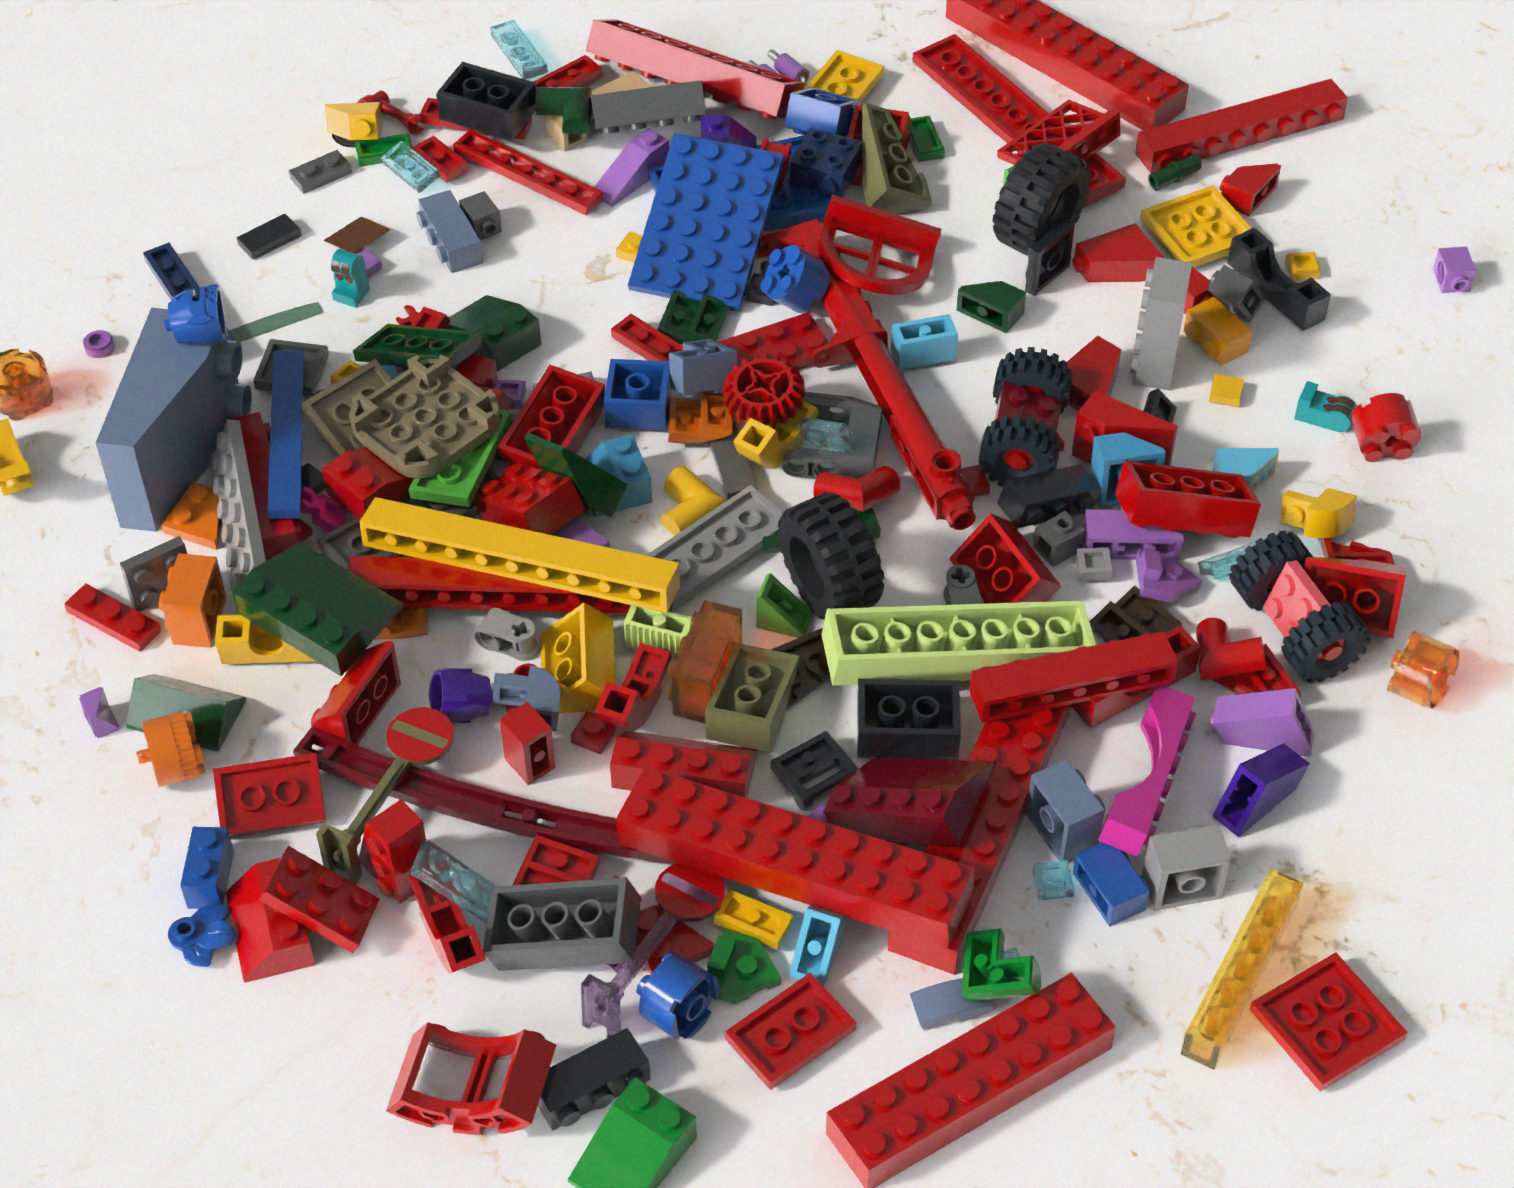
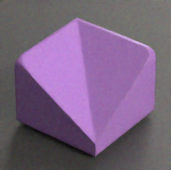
[79,687,120,738]

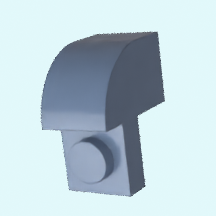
[492,665,561,732]

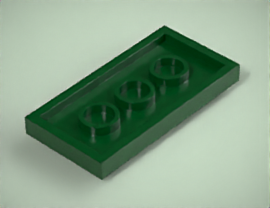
[352,324,484,369]

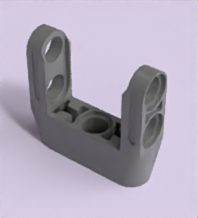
[782,392,883,479]

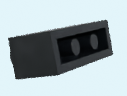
[997,464,1102,528]
[538,1027,650,1131]

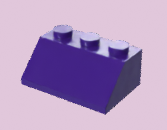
[701,114,757,149]

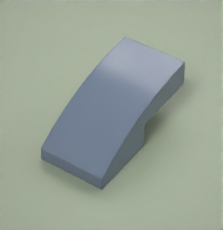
[909,978,994,1030]

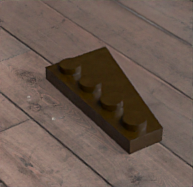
[771,628,830,711]

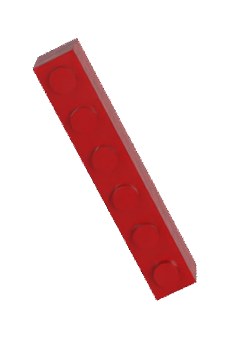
[224,412,304,561]
[969,631,1178,723]

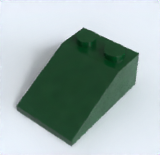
[446,295,541,372]
[524,432,628,518]

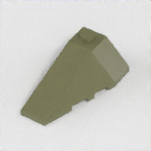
[862,103,932,215]

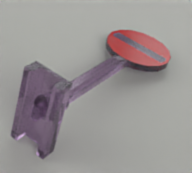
[581,863,725,1038]

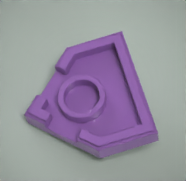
[1135,548,1203,603]

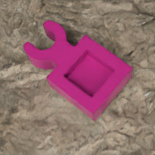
[301,487,347,533]

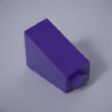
[1212,743,1310,837]

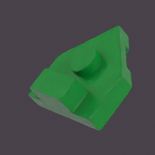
[707,929,781,1004]

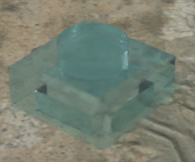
[1032,860,1075,900]

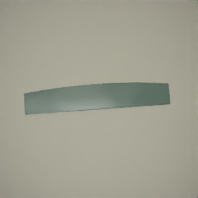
[229,302,323,342]

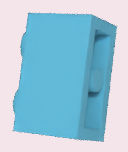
[891,314,958,370]

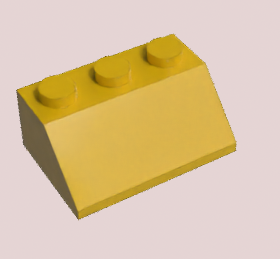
[540,603,616,713]

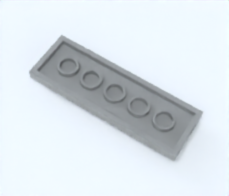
[209,419,266,592]
[646,485,784,610]

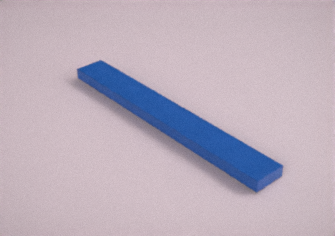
[268,351,304,519]

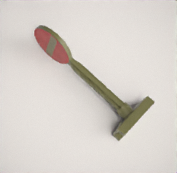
[316,707,454,884]

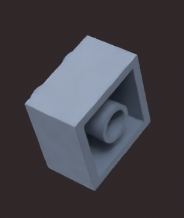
[1026,759,1105,865]

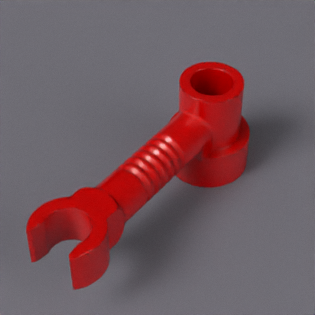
[357,90,424,135]

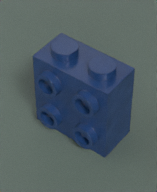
[789,128,863,197]

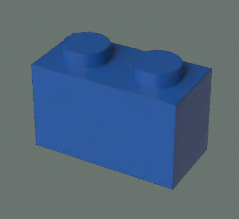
[180,826,234,909]
[1073,843,1150,926]

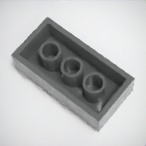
[591,80,706,134]
[483,877,641,971]

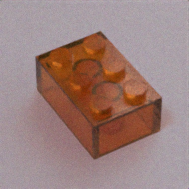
[667,600,742,724]

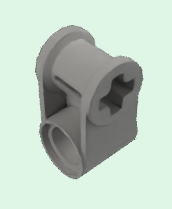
[474,608,539,661]

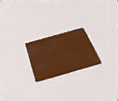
[324,216,390,253]

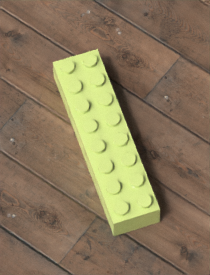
[822,600,1096,686]

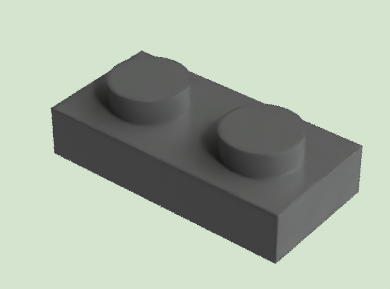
[288,150,352,194]

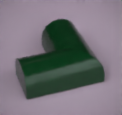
[535,87,592,134]

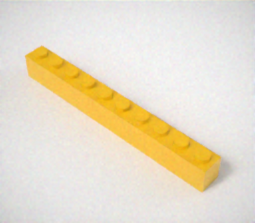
[359,497,680,613]

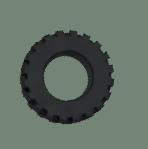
[992,143,1091,257]
[777,492,885,621]

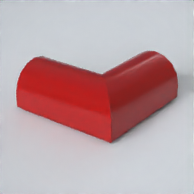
[813,466,901,512]
[1196,618,1267,680]

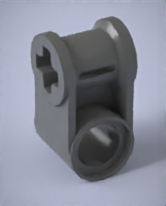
[943,564,984,605]

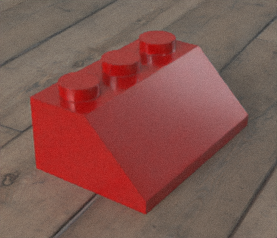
[949,513,1061,604]
[311,641,401,745]
[226,858,315,983]

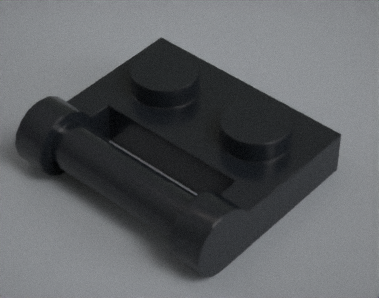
[770,731,858,811]

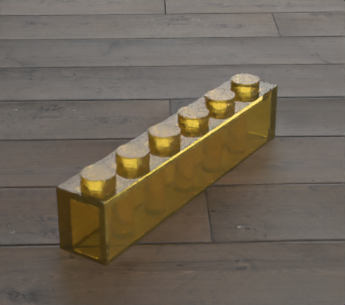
[1180,868,1304,1070]

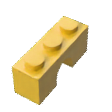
[215,615,315,664]

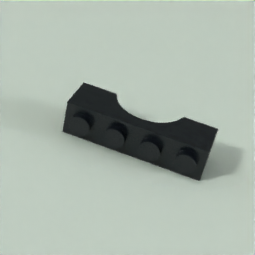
[1227,227,1331,331]

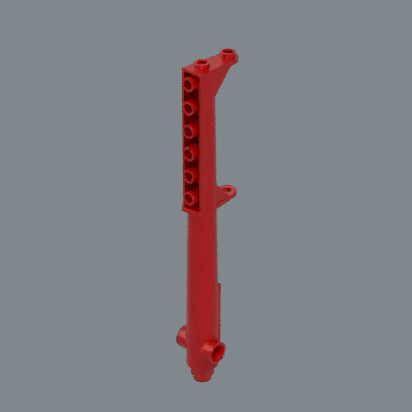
[756,219,976,530]

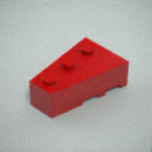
[359,799,431,904]

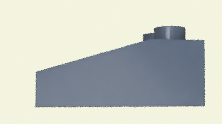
[95,307,252,532]

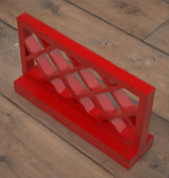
[997,99,1121,165]

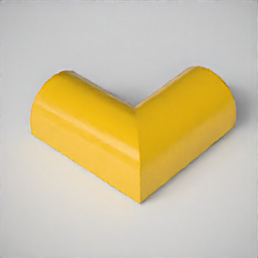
[661,466,726,536]

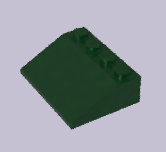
[232,542,403,676]

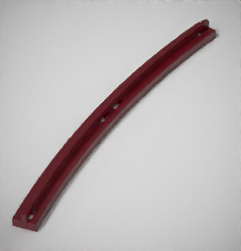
[293,727,676,865]

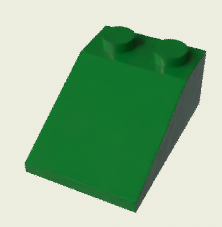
[568,1077,697,1188]

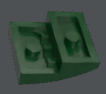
[657,289,730,345]

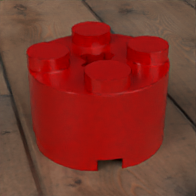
[1351,393,1421,462]

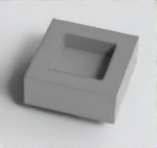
[1076,547,1113,581]

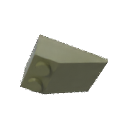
[705,643,800,753]

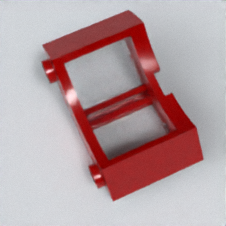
[386,1022,557,1135]

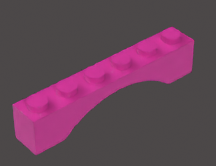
[1098,685,1196,857]

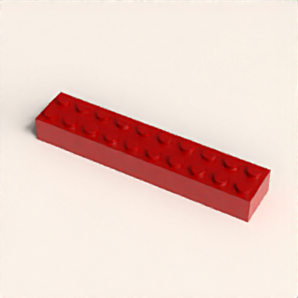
[945,0,1189,131]
[888,704,1072,975]
[615,767,974,949]

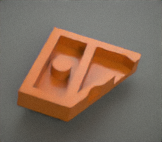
[161,482,221,550]

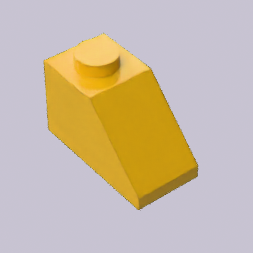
[325,102,383,140]

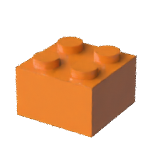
[159,553,227,648]

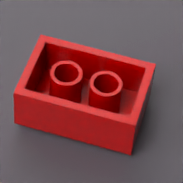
[473,463,585,535]

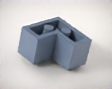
[669,339,737,397]

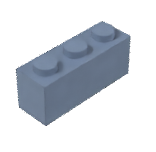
[416,190,483,273]

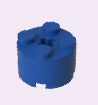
[760,245,830,313]
[636,951,720,1040]

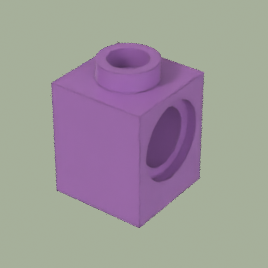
[1433,246,1476,293]

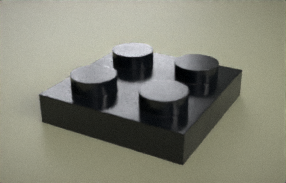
[1025,219,1075,296]

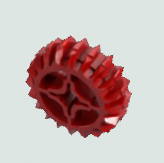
[723,353,806,430]

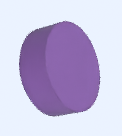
[83,330,115,358]

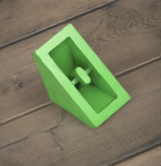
[756,573,814,638]

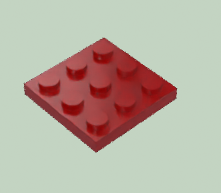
[1249,952,1408,1092]

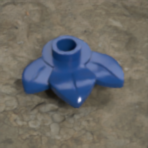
[168,904,239,967]

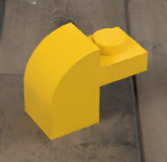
[1280,488,1357,538]

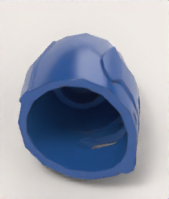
[164,283,226,344]

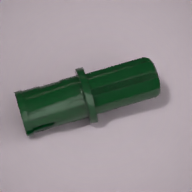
[1148,155,1202,191]

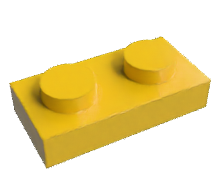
[714,889,793,950]

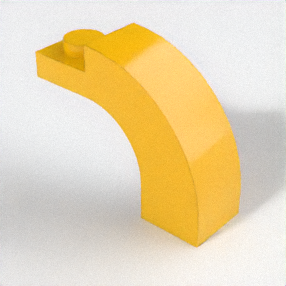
[733,401,819,469]
[0,418,34,496]

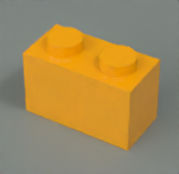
[1183,297,1253,366]

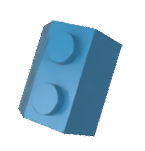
[1090,432,1165,507]
[586,434,652,517]

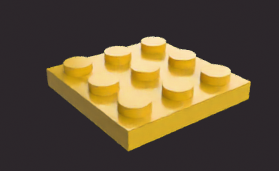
[1140,185,1251,268]

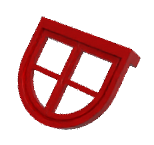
[818,195,942,295]

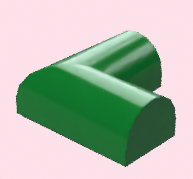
[962,928,1041,1002]

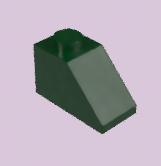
[956,281,1027,333]

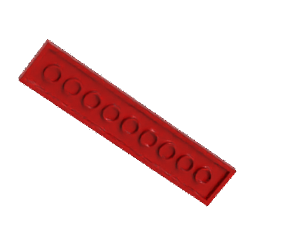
[912,34,1126,207]

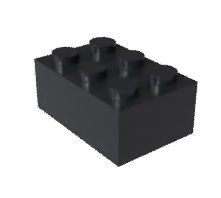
[436,61,536,141]
[857,679,961,759]

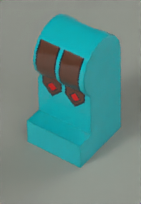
[330,248,370,308]
[1294,381,1357,432]

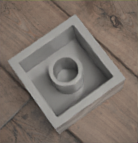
[1142,825,1231,910]

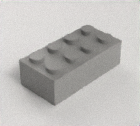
[1130,257,1192,391]

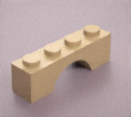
[544,71,652,152]

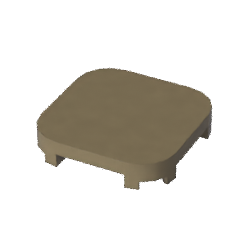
[349,355,501,479]

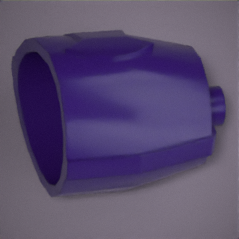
[428,668,493,723]

